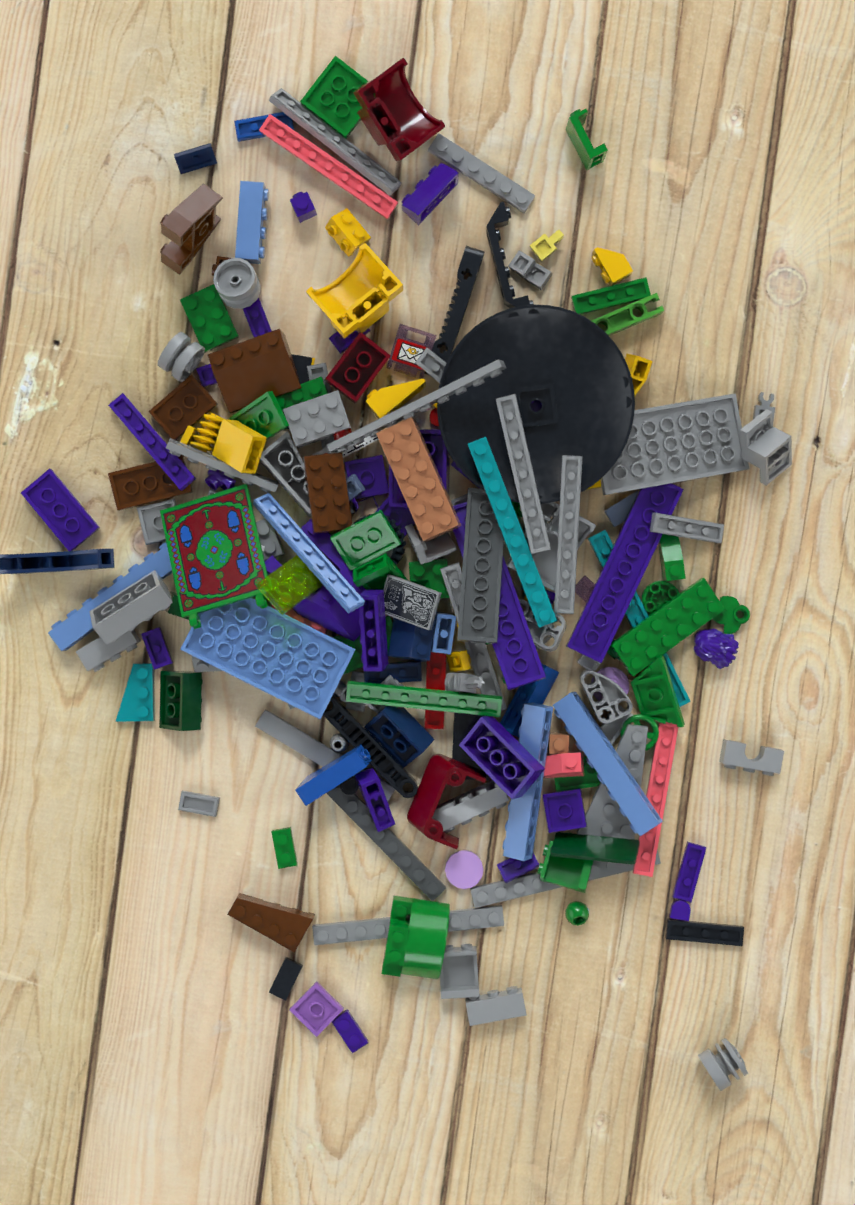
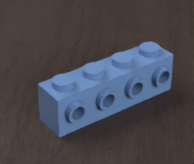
[235,181,269,264]

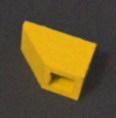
[591,247,633,286]

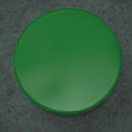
[641,581,679,616]

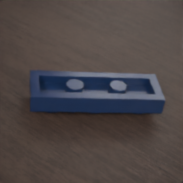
[363,661,422,684]

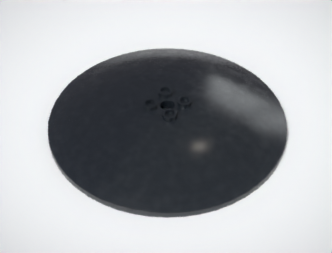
[437,305,635,504]

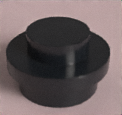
[340,776,359,795]

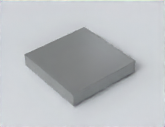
[137,499,176,545]

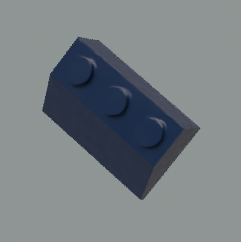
[388,611,437,662]
[364,706,435,768]

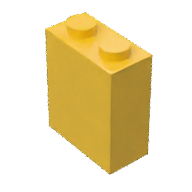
[212,419,267,474]

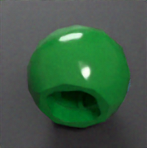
[565,901,589,926]

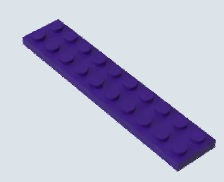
[566,483,684,663]
[453,502,546,690]

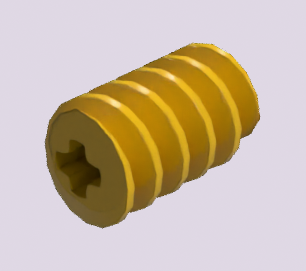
[189,411,223,453]

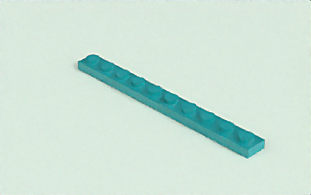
[467,437,557,628]
[587,530,691,707]

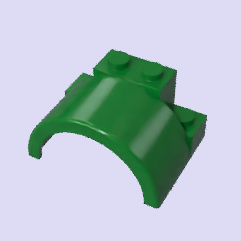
[381,895,450,979]

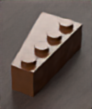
[227,893,315,952]

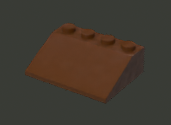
[208,328,302,413]

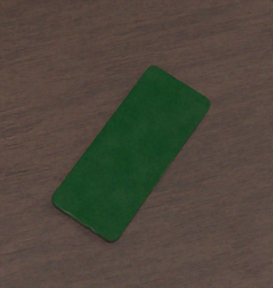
[550,832,640,865]

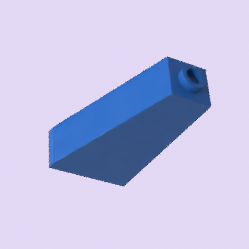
[295,745,372,806]

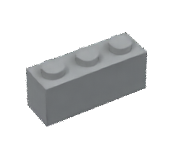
[76,630,141,672]
[465,986,527,1026]

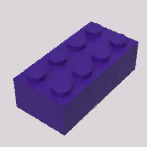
[459,716,545,799]

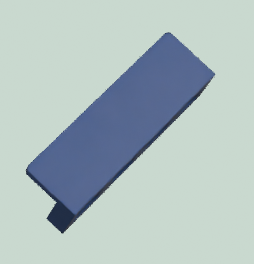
[500,663,559,738]

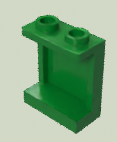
[566,109,608,171]
[353,553,408,590]
[537,840,594,893]

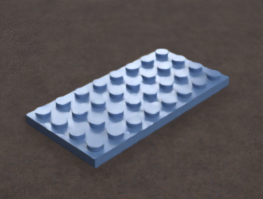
[180,597,356,719]

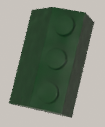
[159,671,203,731]

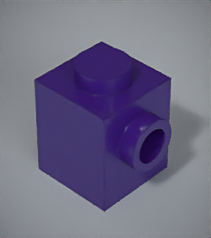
[290,192,317,223]

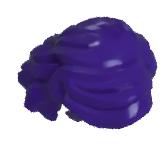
[694,629,739,669]

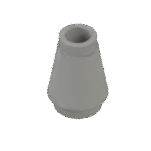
[330,733,349,752]

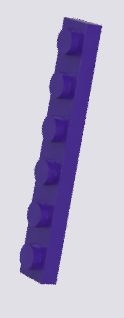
[108,393,196,491]

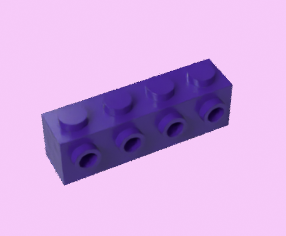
[359,590,388,671]

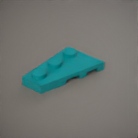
[115,663,155,722]

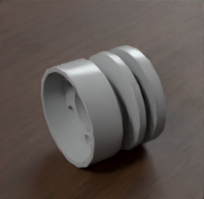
[698,1038,748,1091]

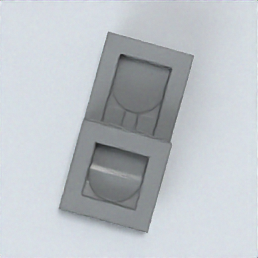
[508,250,552,290]

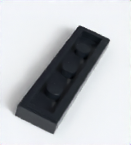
[665,919,744,946]

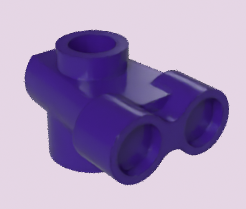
[205,469,236,491]

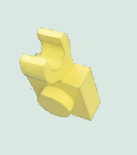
[530,229,564,262]

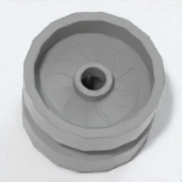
[213,258,261,309]
[158,332,205,382]

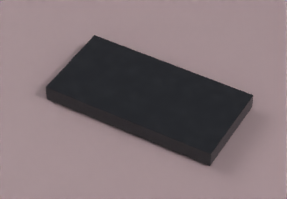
[452,713,489,781]

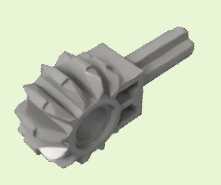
[444,673,485,693]

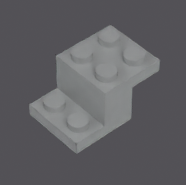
[740,409,792,486]

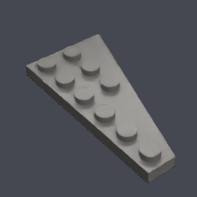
[577,724,648,839]

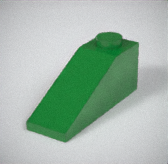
[658,534,686,581]

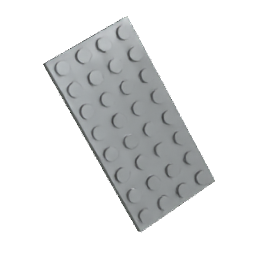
[600,394,749,496]

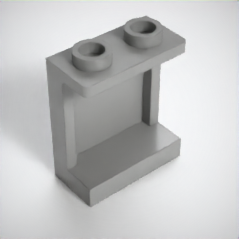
[440,944,480,999]

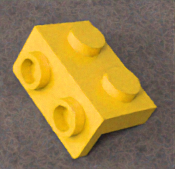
[325,208,371,257]

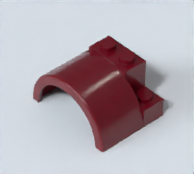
[353,58,445,161]

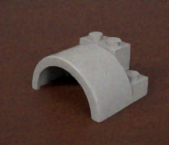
[507,502,596,591]

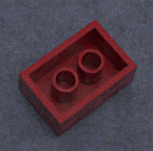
[324,332,391,404]

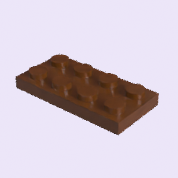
[303,453,352,534]
[108,455,193,511]

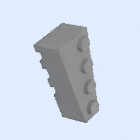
[260,431,311,517]

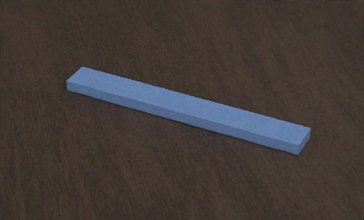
[253,493,365,614]

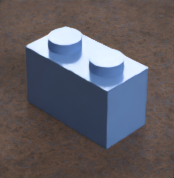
[431,612,456,654]

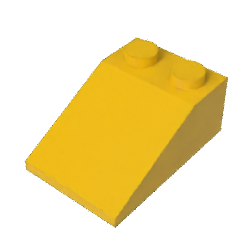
[366,379,426,419]

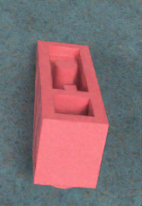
[543,752,584,778]

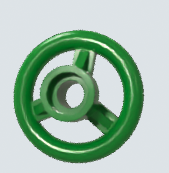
[621,714,659,751]

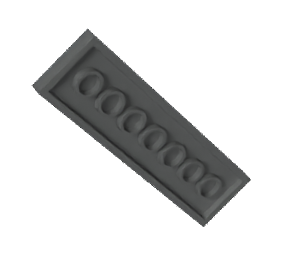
[457,488,504,644]

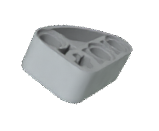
[519,599,566,652]
[580,670,633,724]

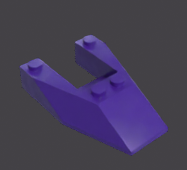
[265,519,366,642]

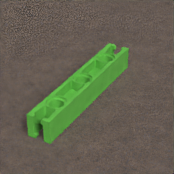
[591,293,664,336]

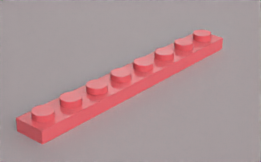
[259,114,398,220]
[633,722,678,877]

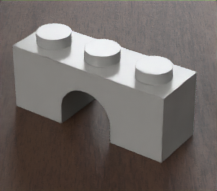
[719,739,784,776]

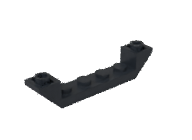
[486,202,534,308]

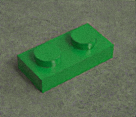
[271,827,298,869]

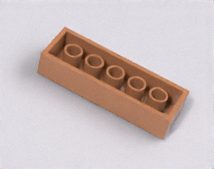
[376,417,462,542]

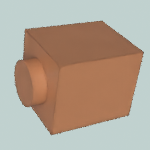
[547,732,569,754]

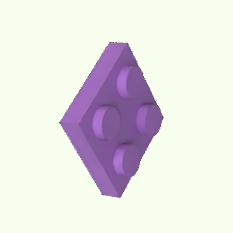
[289,981,344,1037]

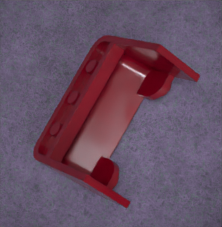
[407,754,486,850]

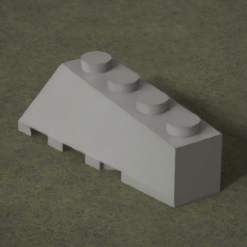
[432,780,509,833]

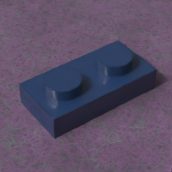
[174,143,217,174]

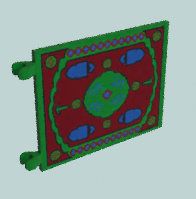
[160,484,271,629]

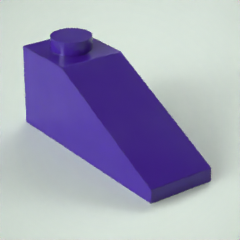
[355,767,396,832]

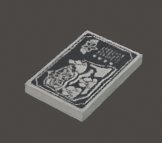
[383,574,442,630]

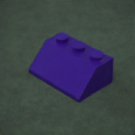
[402,163,458,226]

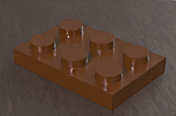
[148,374,218,440]

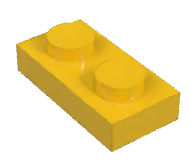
[446,650,471,672]

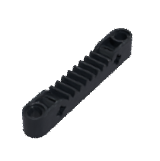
[425,246,485,375]
[323,696,418,798]

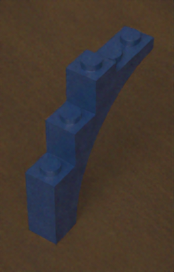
[0,549,115,574]

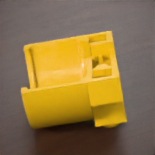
[306,243,403,339]

